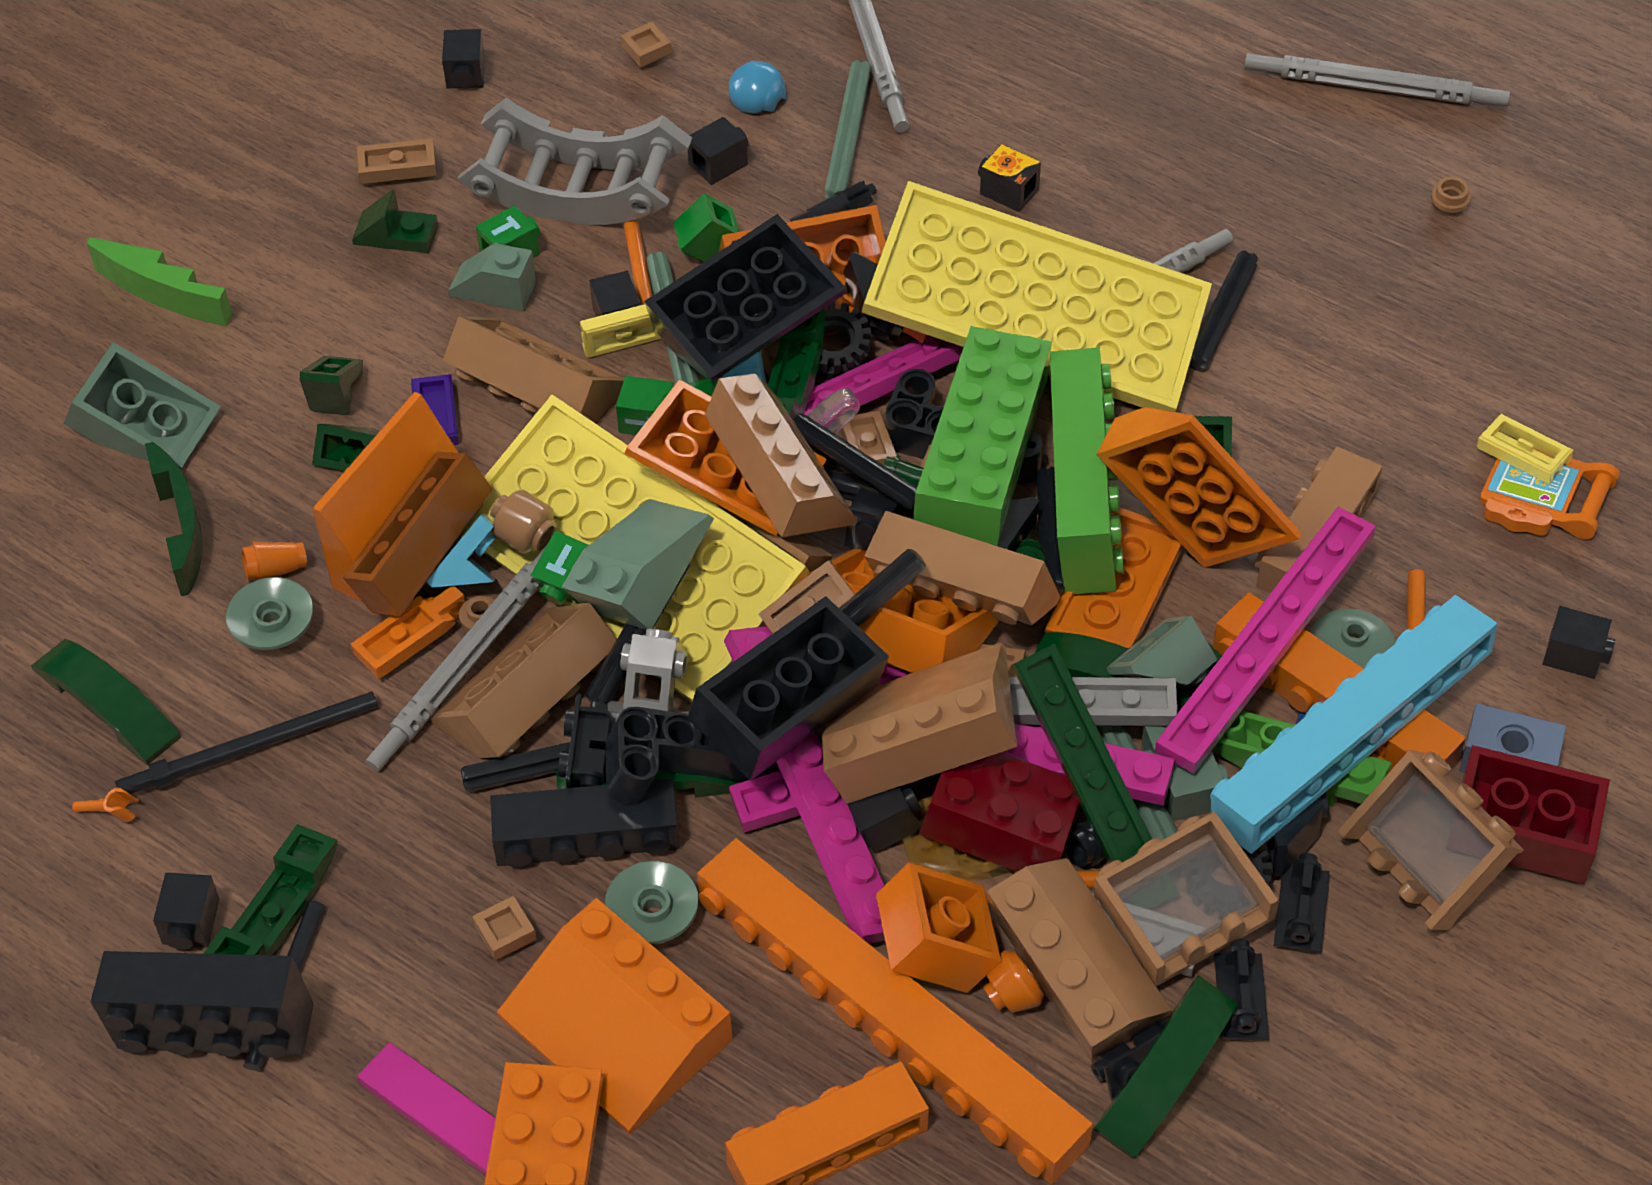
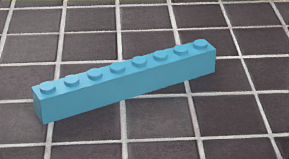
[1210,594,1498,854]

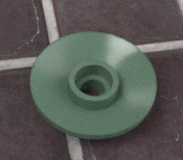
[226,577,314,650]
[1310,609,1396,669]
[605,861,699,944]

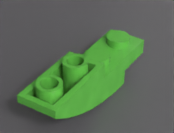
[1212,711,1392,806]

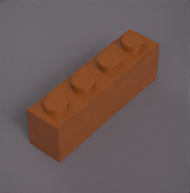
[343,452,493,616]

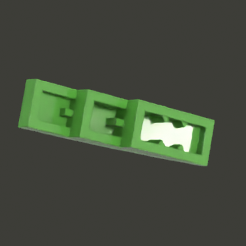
[87,237,232,326]

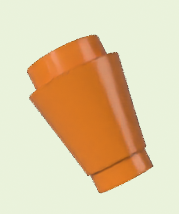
[241,541,307,581]

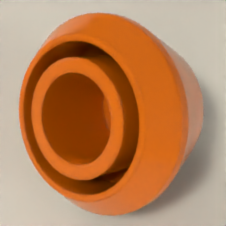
[983,950,1045,1013]

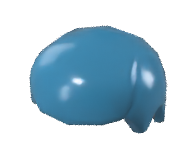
[728,61,787,114]

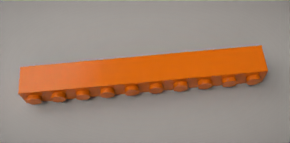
[697,838,1093,1185]

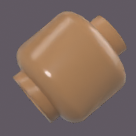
[490,490,557,554]

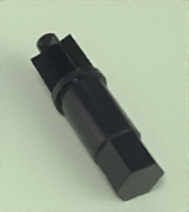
[790,181,877,222]

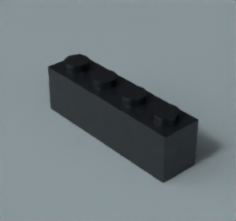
[490,778,680,867]

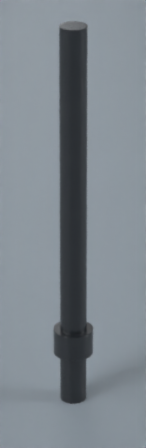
[115,691,378,794]

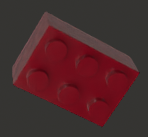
[1446,745,1610,884]
[918,752,1079,872]

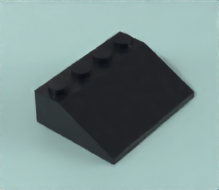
[644,214,848,383]

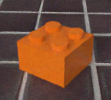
[876,862,1001,993]

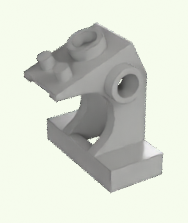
[607,629,689,731]

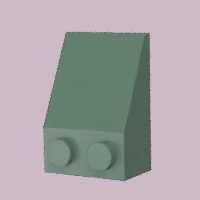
[63,342,221,470]
[562,499,714,630]

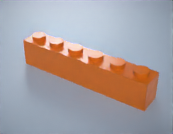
[1213,592,1466,796]

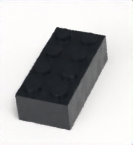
[687,596,889,781]
[90,951,314,1058]

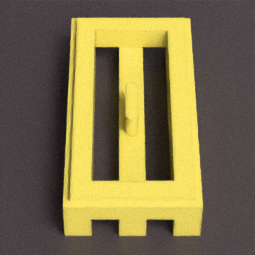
[580,304,662,358]
[1477,414,1573,484]

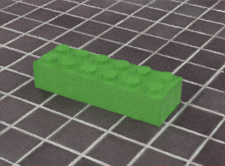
[913,326,1052,546]
[1050,347,1124,594]

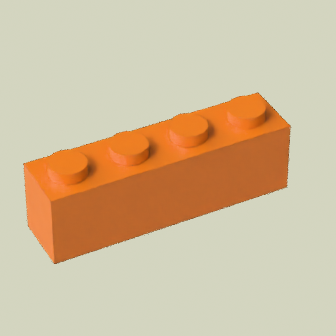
[725,1061,929,1185]

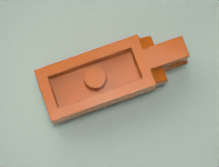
[350,586,465,679]

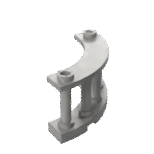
[458,98,692,225]

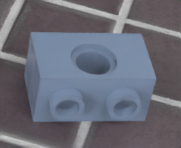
[1459,703,1566,772]

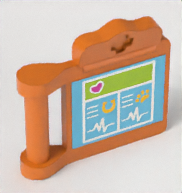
[1480,448,1620,540]

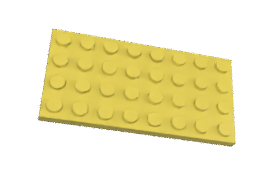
[862,181,1212,412]
[460,395,810,702]

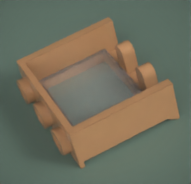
[1337,750,1524,931]
[1094,811,1278,987]

